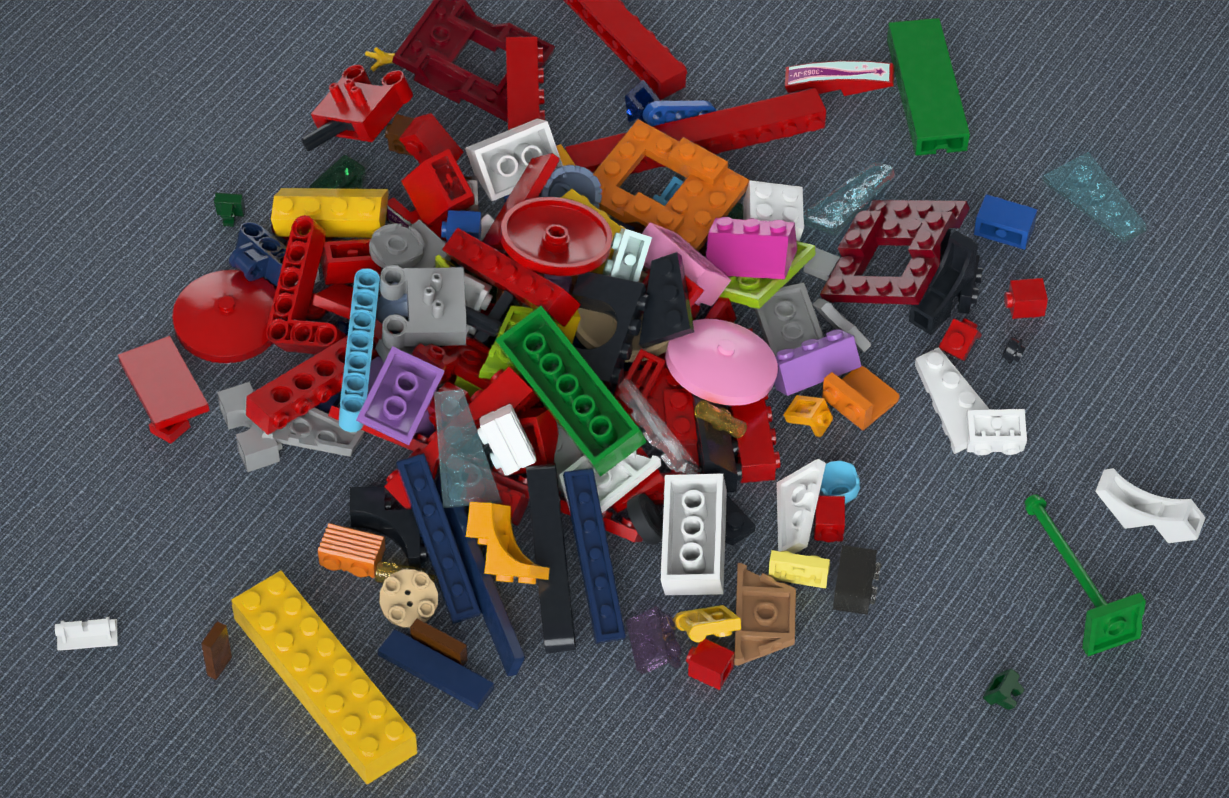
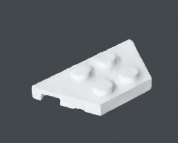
[559,451,661,513]

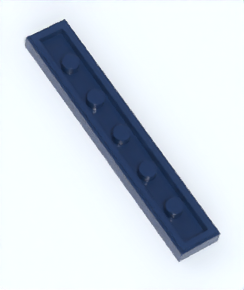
[396,453,481,624]
[563,468,626,644]

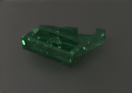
[309,154,365,189]

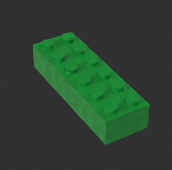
[496,306,647,477]

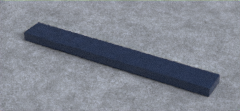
[435,473,525,676]

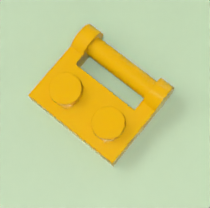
[673,605,741,642]

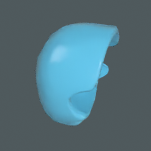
[819,460,860,504]

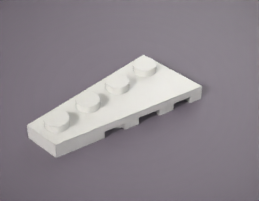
[915,347,990,454]

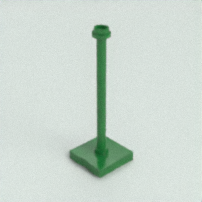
[1025,494,1146,656]

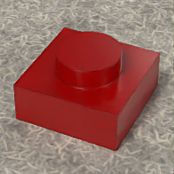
[149,419,190,444]

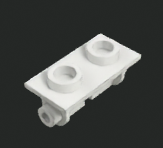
[55,617,118,651]

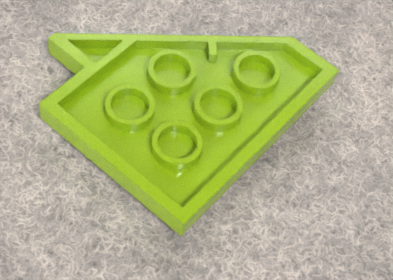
[705,241,816,309]

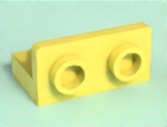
[768,550,830,588]

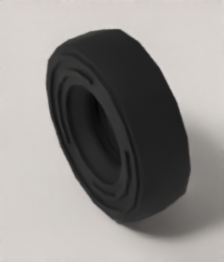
[627,494,663,545]

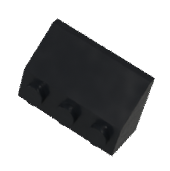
[693,394,742,492]

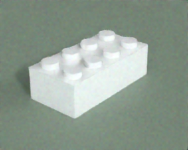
[661,474,727,595]

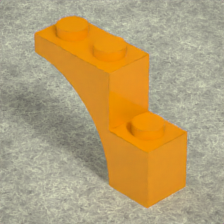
[466,502,550,584]

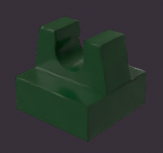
[214,193,245,227]
[982,668,1025,710]

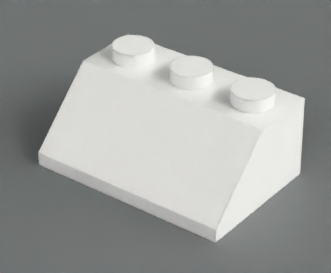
[465,119,563,201]

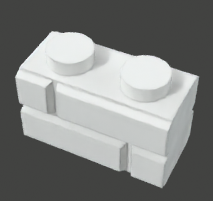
[477,404,536,475]

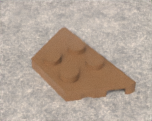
[734,563,796,666]

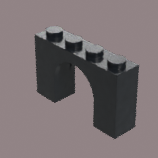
[572,272,650,395]

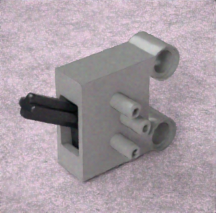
[380,265,502,350]

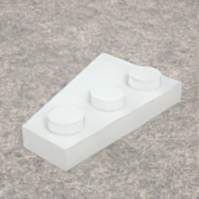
[777,459,826,554]

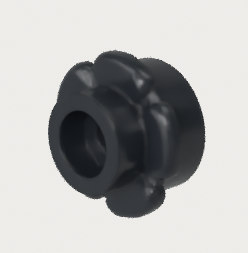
[1002,338,1026,364]

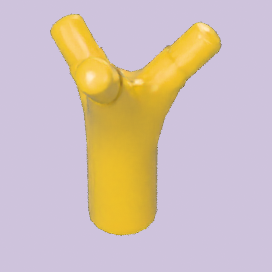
[365,47,395,71]

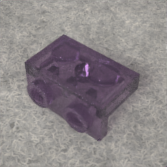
[626,607,682,675]

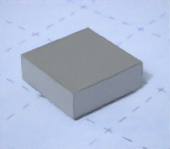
[803,247,840,281]

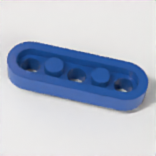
[643,100,717,126]

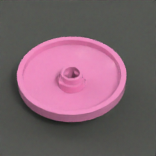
[665,319,778,406]

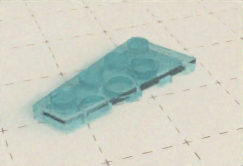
[1043,152,1147,243]
[803,162,895,236]
[434,389,502,508]

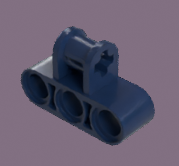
[229,222,287,286]

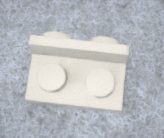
[967,409,1027,455]

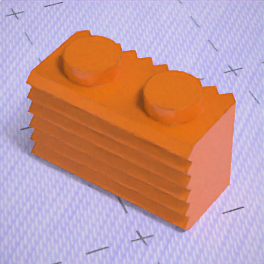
[318,523,386,578]

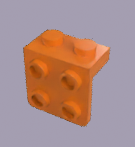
[822,366,899,430]

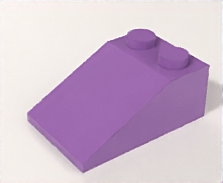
[356,346,445,445]

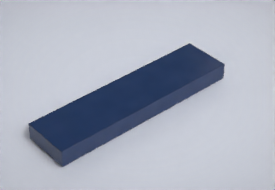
[378,629,494,710]

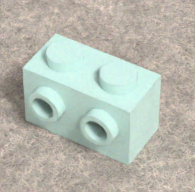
[603,228,652,282]

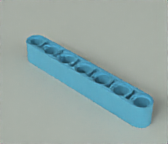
[339,269,380,432]

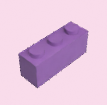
[774,329,862,396]

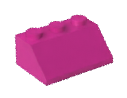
[706,217,797,279]

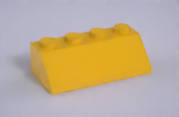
[271,188,389,238]

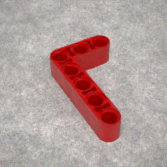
[266,215,347,354]

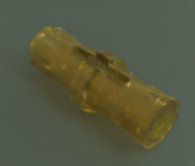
[694,400,747,438]

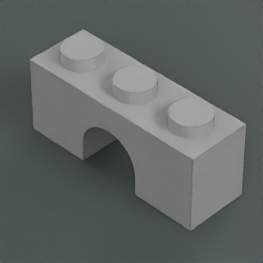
[217,382,282,472]

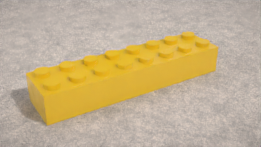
[231,570,417,785]

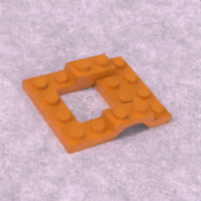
[593,119,750,252]

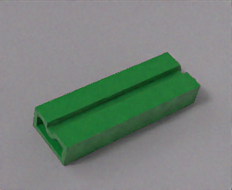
[887,18,970,156]

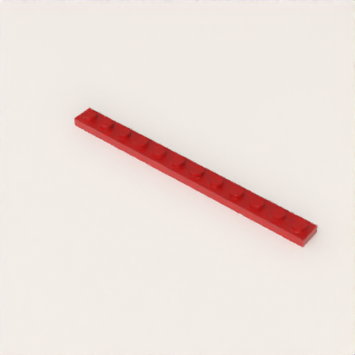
[328,405,643,542]

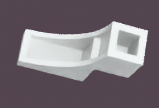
[1095,468,1205,543]

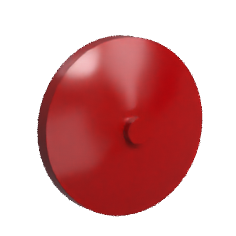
[500,197,612,276]
[172,270,276,363]

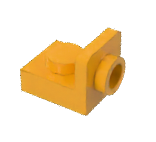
[783,395,833,437]

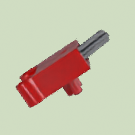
[301,65,413,151]

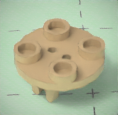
[379,569,438,628]

